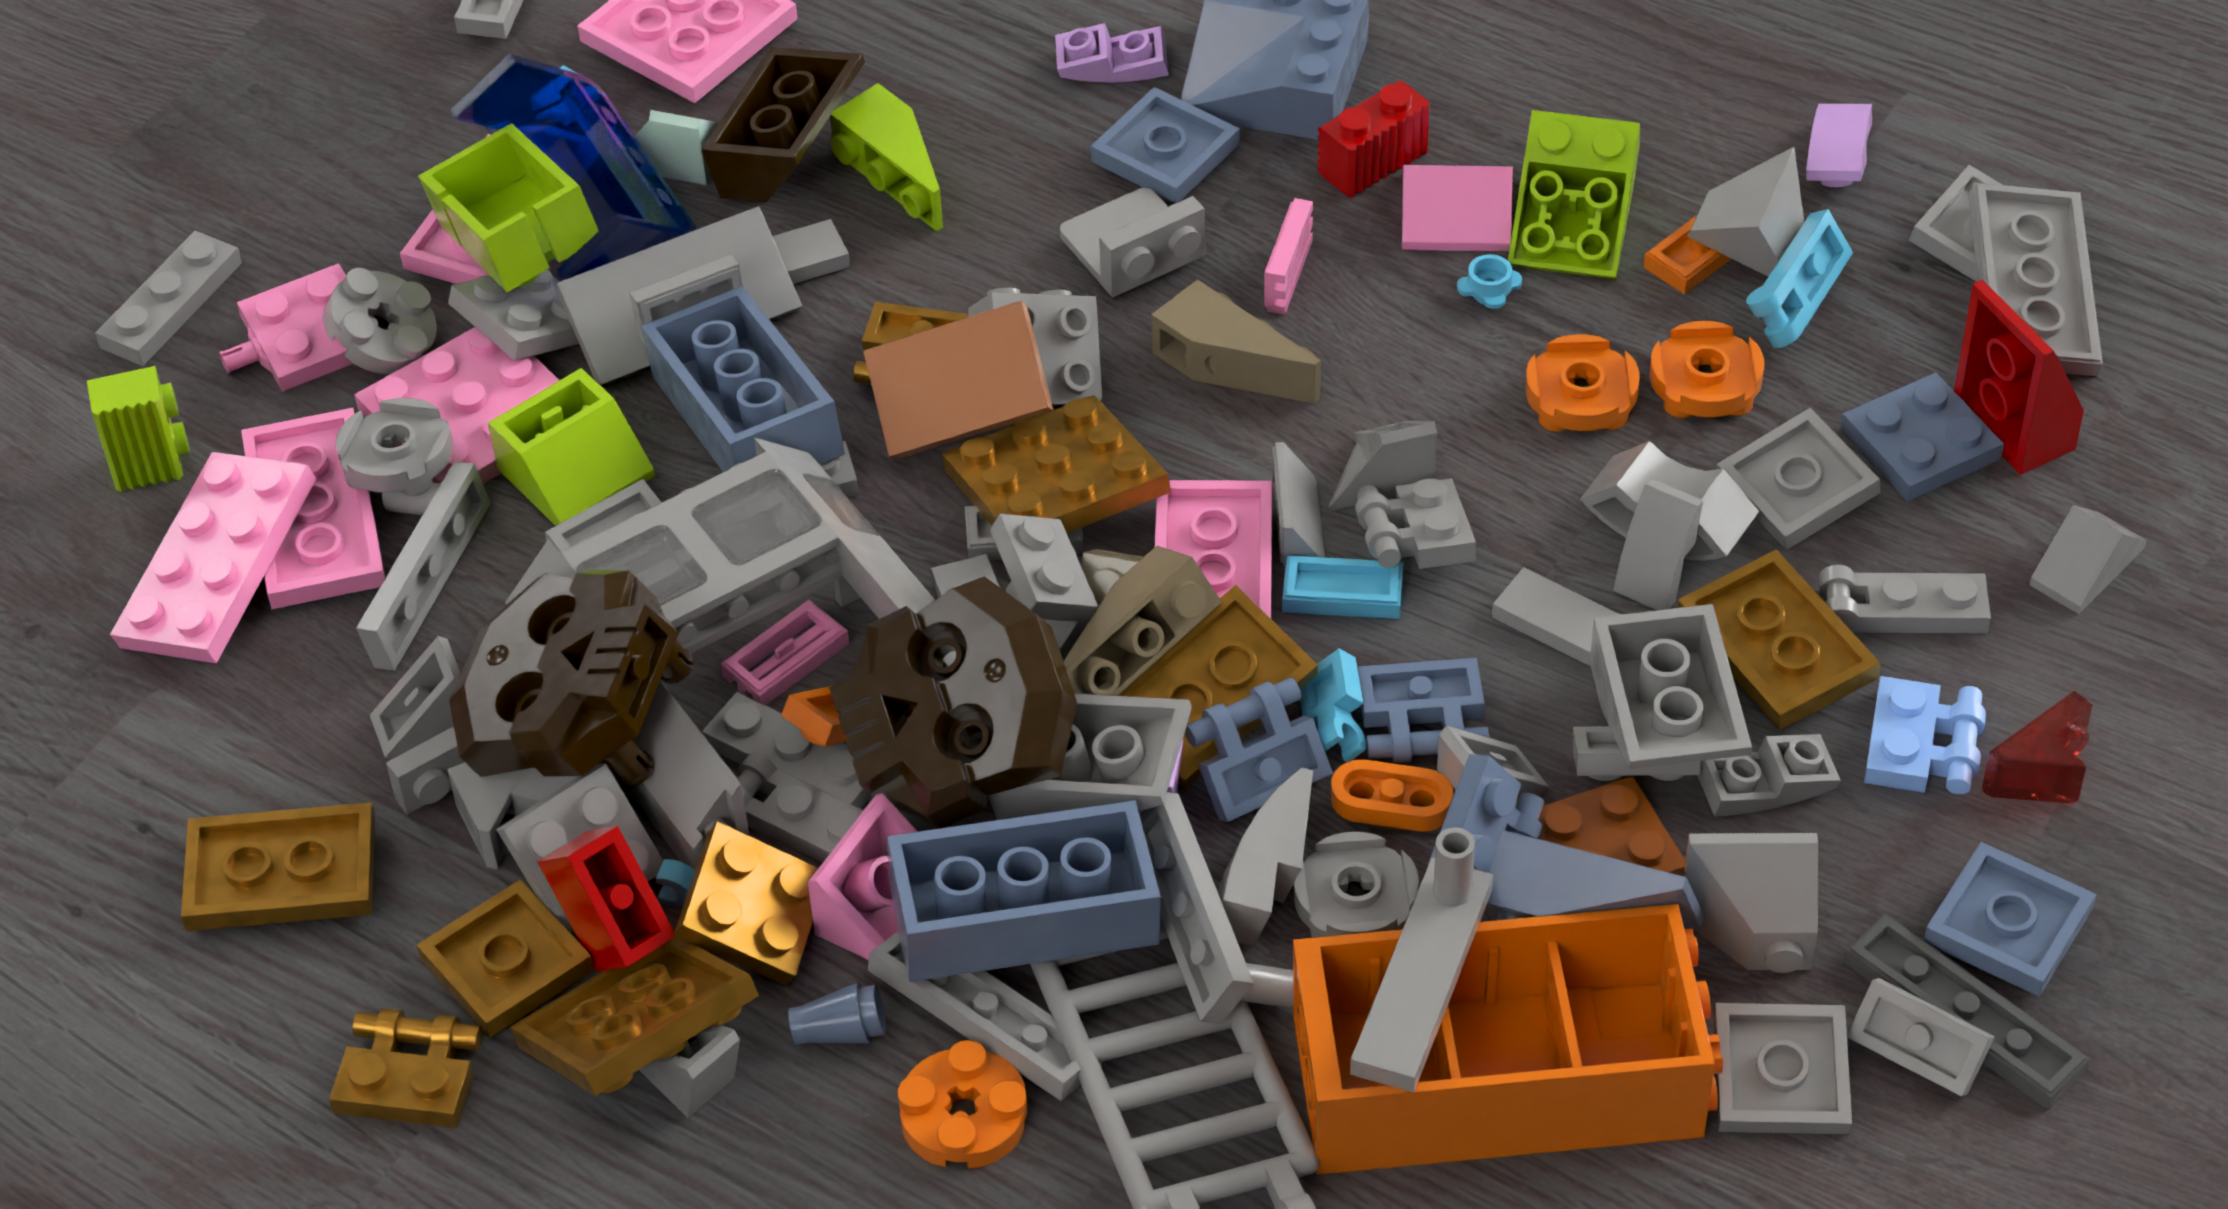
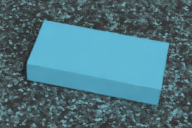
[1282,555,1403,619]

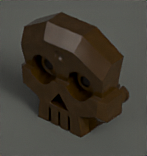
[449,570,694,787]
[829,576,1077,828]

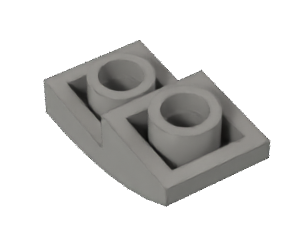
[1613,478,1703,610]
[1697,734,1841,817]

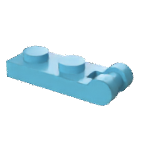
[1746,209,1853,348]

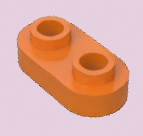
[1331,760,1453,832]

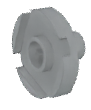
[323,267,437,374]
[336,398,454,496]
[1294,832,1419,938]

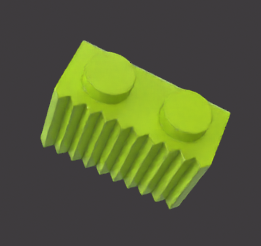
[87,366,190,492]

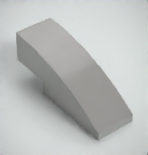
[1217,768,1313,947]

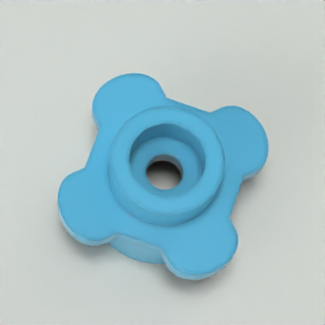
[1457,254,1522,309]

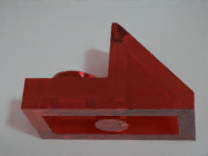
[1981,691,2093,803]

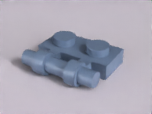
[1357,658,1489,764]
[1185,677,1333,822]
[1428,754,1544,873]

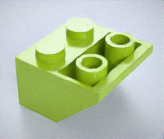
[488,368,655,526]

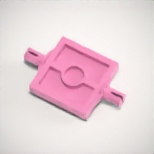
[219,263,375,392]

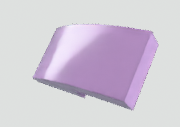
[1055,23,1169,83]
[1806,104,1872,187]

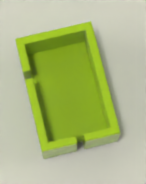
[418,123,602,292]

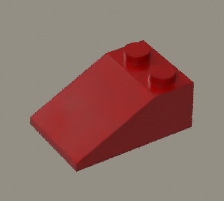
[1954,280,2084,475]

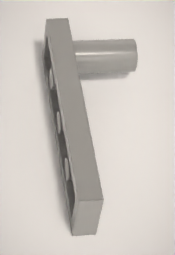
[356,461,491,671]
[1140,792,1293,1024]
[1350,827,1493,1093]

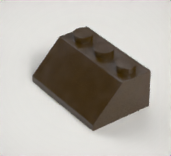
[701,47,865,203]

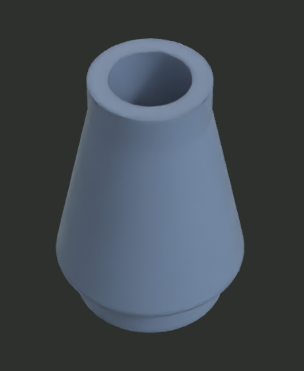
[788,981,886,1045]

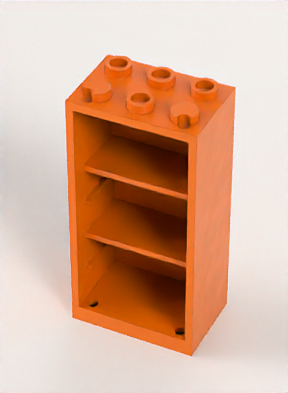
[1292,903,1723,1175]

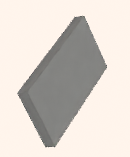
[1968,182,2103,376]
[555,206,802,387]

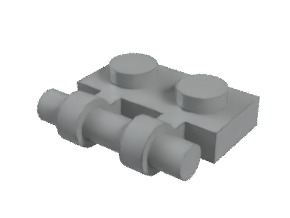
[1355,478,1477,569]

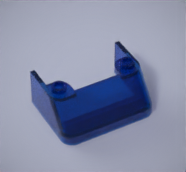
[450,54,697,280]

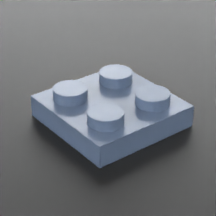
[1091,87,1240,203]
[1841,373,2004,502]
[1924,842,2097,997]

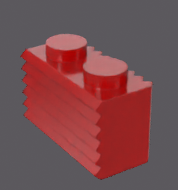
[1317,80,1430,197]

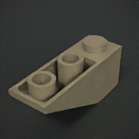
[1151,279,1321,404]
[1063,546,1222,696]

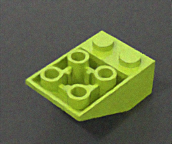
[1508,110,1640,280]

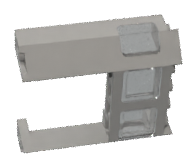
[505,438,983,870]

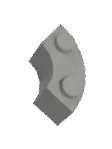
[1580,441,1759,561]

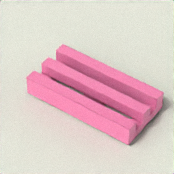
[1264,198,1313,315]
[721,600,850,706]

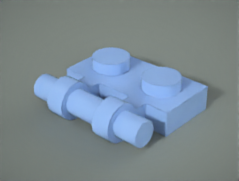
[1864,676,1986,794]

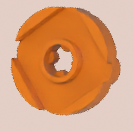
[1650,321,1765,418]
[1525,334,1640,432]
[898,1040,1028,1169]

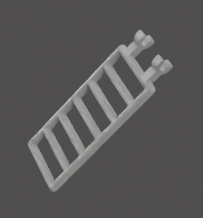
[1030,917,1320,1209]

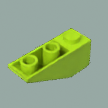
[830,83,943,231]

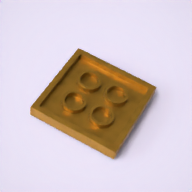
[942,395,1171,533]
[510,936,759,1096]

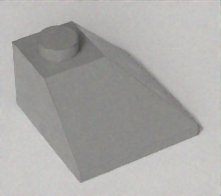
[1684,833,1818,973]

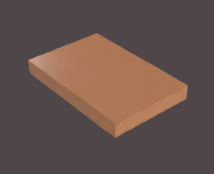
[863,301,1053,460]

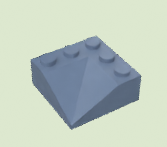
[1181,0,1369,139]

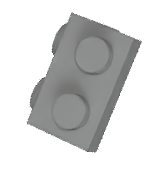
[1060,188,1205,298]
[968,288,1102,407]
[990,514,1098,661]

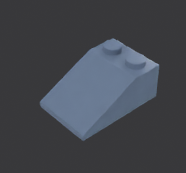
[1485,830,1705,930]

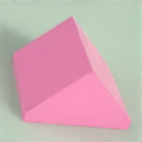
[1402,165,1513,252]
[808,793,917,960]

